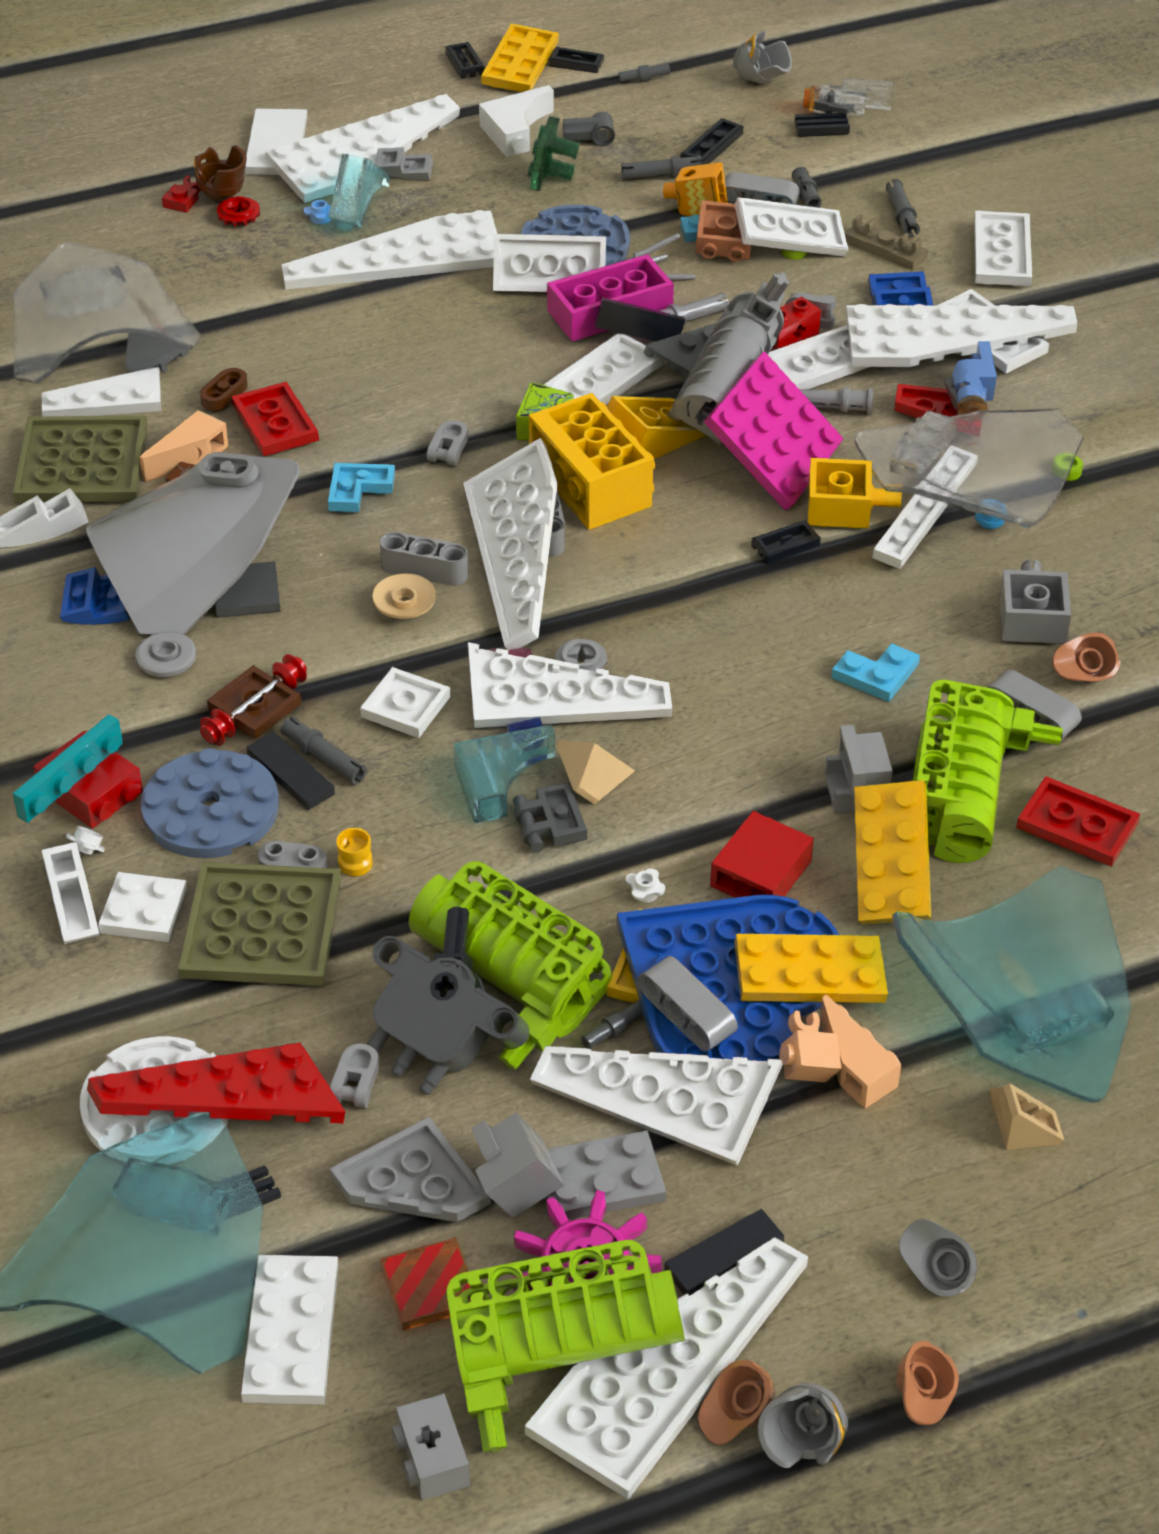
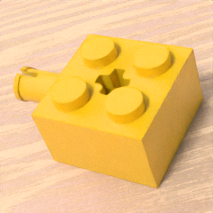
[807,458,902,528]

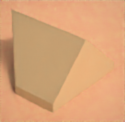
[556,740,635,805]
[989,1083,1065,1150]

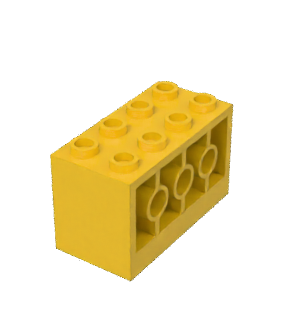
[529,393,655,530]

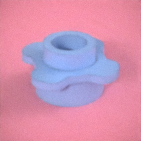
[304,200,336,224]

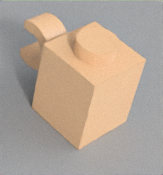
[779,1011,842,1082]

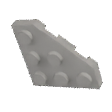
[330,1117,491,1222]

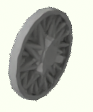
[135,632,197,677]

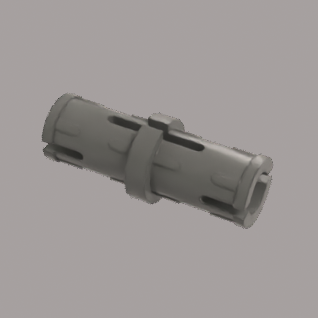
[792,166,822,208]

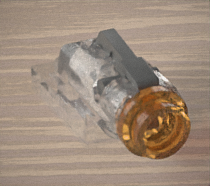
[803,78,894,116]

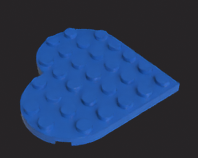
[616,895,840,1067]

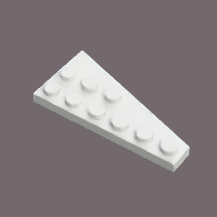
[530,1046,783,1166]

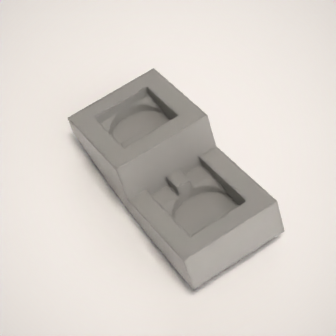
[374,147,434,180]

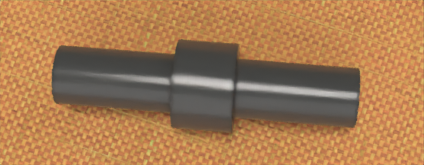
[618,64,670,82]
[581,1000,643,1049]

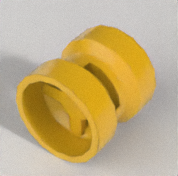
[336,828,373,877]

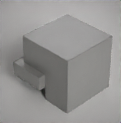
[824,725,892,813]
[471,1113,565,1218]

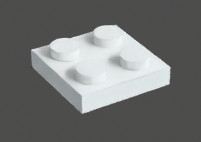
[360,667,450,738]
[98,872,188,942]

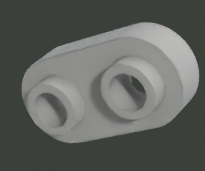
[198,452,259,487]
[258,841,328,868]

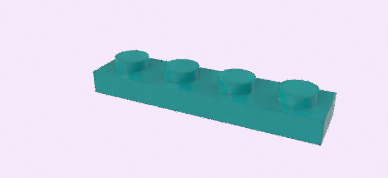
[12,714,123,823]

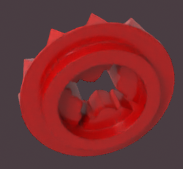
[217,196,260,227]

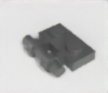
[513,782,587,852]

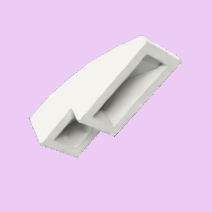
[0,488,89,548]
[42,842,100,944]

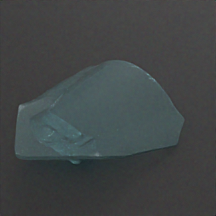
[892,866,1131,1103]
[0,1112,263,1374]

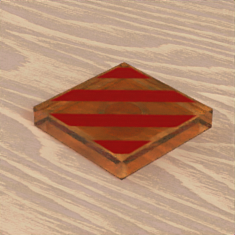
[380,1237,471,1331]

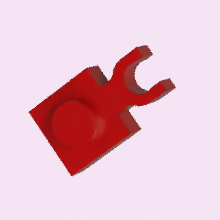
[162,175,201,213]

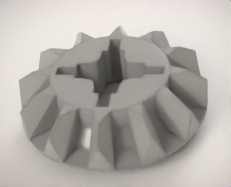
[555,639,607,672]

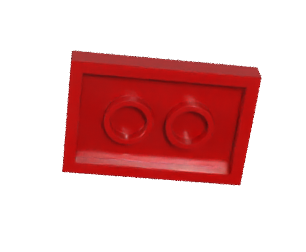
[231,381,319,456]
[1016,776,1141,867]

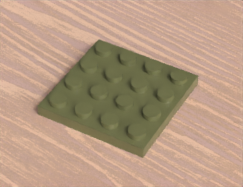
[13,416,148,503]
[178,862,342,986]

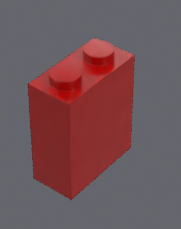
[33,730,143,829]
[710,811,814,898]

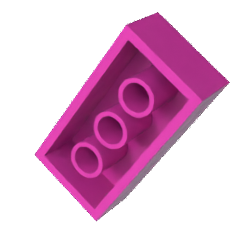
[547,254,674,341]

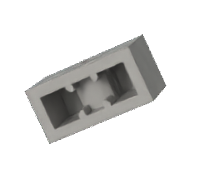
[391,1394,470,1501]

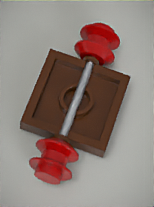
[200,654,307,746]

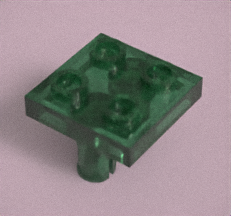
[527,116,580,191]

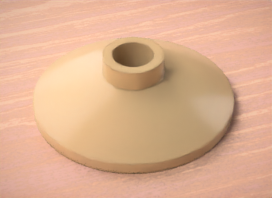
[372,573,436,619]

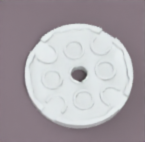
[80,1036,229,1167]

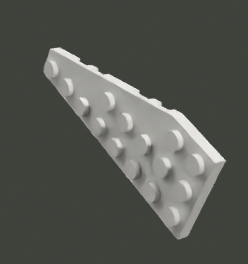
[265,94,460,203]
[281,210,497,290]
[846,304,1077,367]
[463,438,557,653]
[525,1237,808,1499]

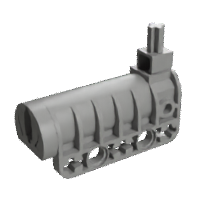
[668,272,790,446]

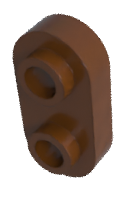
[200,368,248,411]

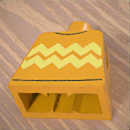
[663,163,728,216]

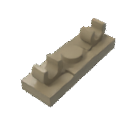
[844,214,928,270]

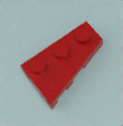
[894,384,983,439]

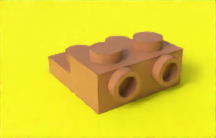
[695,200,751,262]

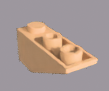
[139,410,228,482]
[820,995,901,1109]

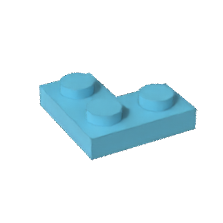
[328,463,395,512]
[831,643,920,702]

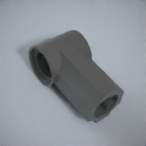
[563,112,615,146]

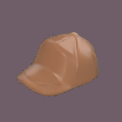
[1052,632,1121,683]
[896,1341,959,1425]
[698,1360,775,1445]

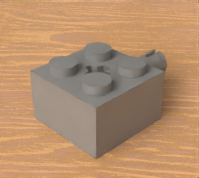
[999,559,1071,644]

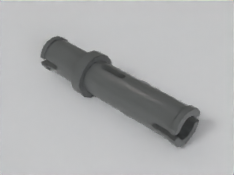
[621,155,702,180]
[886,179,920,238]
[280,716,367,785]

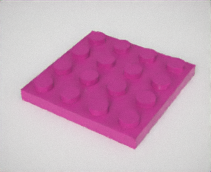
[704,351,844,511]

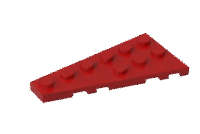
[87,1042,346,1124]

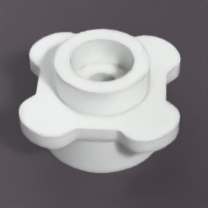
[66,826,105,855]
[625,869,665,903]

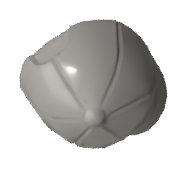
[899,1218,977,1297]

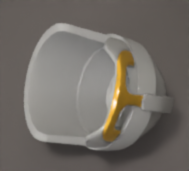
[732,30,792,84]
[758,1382,848,1468]

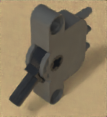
[367,907,529,1095]

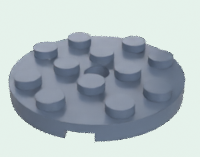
[521,204,630,266]
[141,748,279,858]

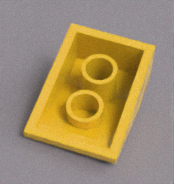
[607,396,706,459]

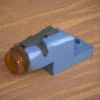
[945,341,997,424]

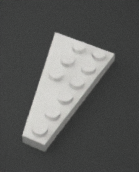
[468,642,672,728]

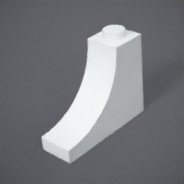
[479,85,554,157]

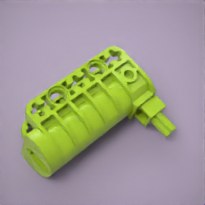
[912,680,1063,863]
[409,861,613,1070]
[447,1240,685,1452]

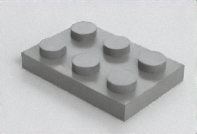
[546,1130,666,1219]

